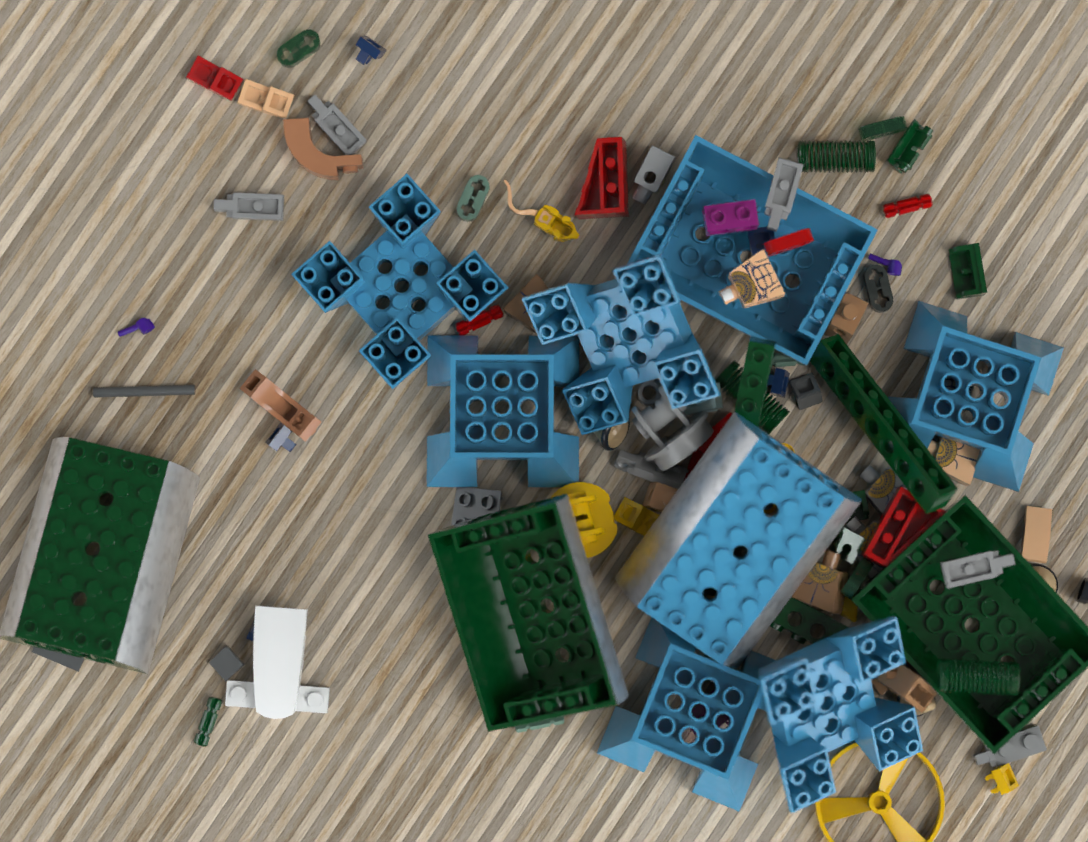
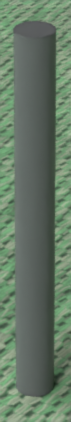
[93,385,195,398]

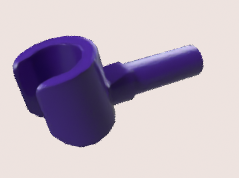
[868,253,902,276]
[118,318,155,337]

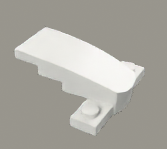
[225,606,330,719]

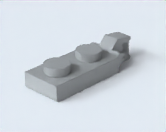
[308,95,367,155]
[764,158,804,232]
[214,193,284,221]
[614,450,688,489]
[940,551,1015,588]
[973,726,1047,767]

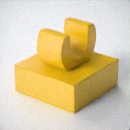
[985,763,1019,795]

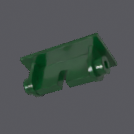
[887,119,933,174]

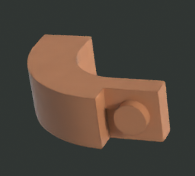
[283,118,364,180]
[239,369,322,442]

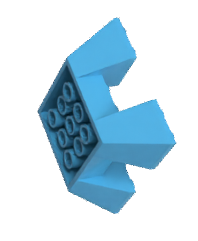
[291,174,509,389]
[522,254,720,435]
[888,301,1064,492]
[427,335,579,488]
[758,616,923,813]
[597,617,776,811]

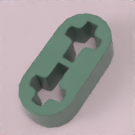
[457,175,490,222]

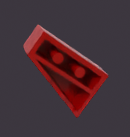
[574,137,629,219]
[860,487,946,568]

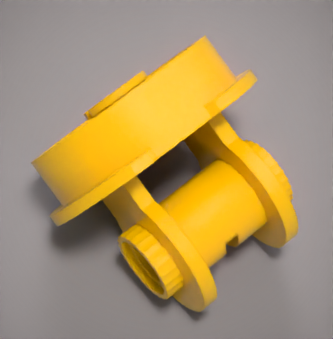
[550,482,618,558]

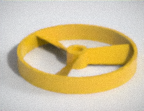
[815,742,945,842]

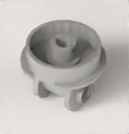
[631,386,714,471]

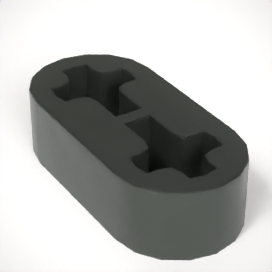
[863,265,893,313]

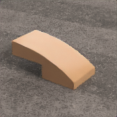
[237,79,294,119]
[1021,506,1052,563]

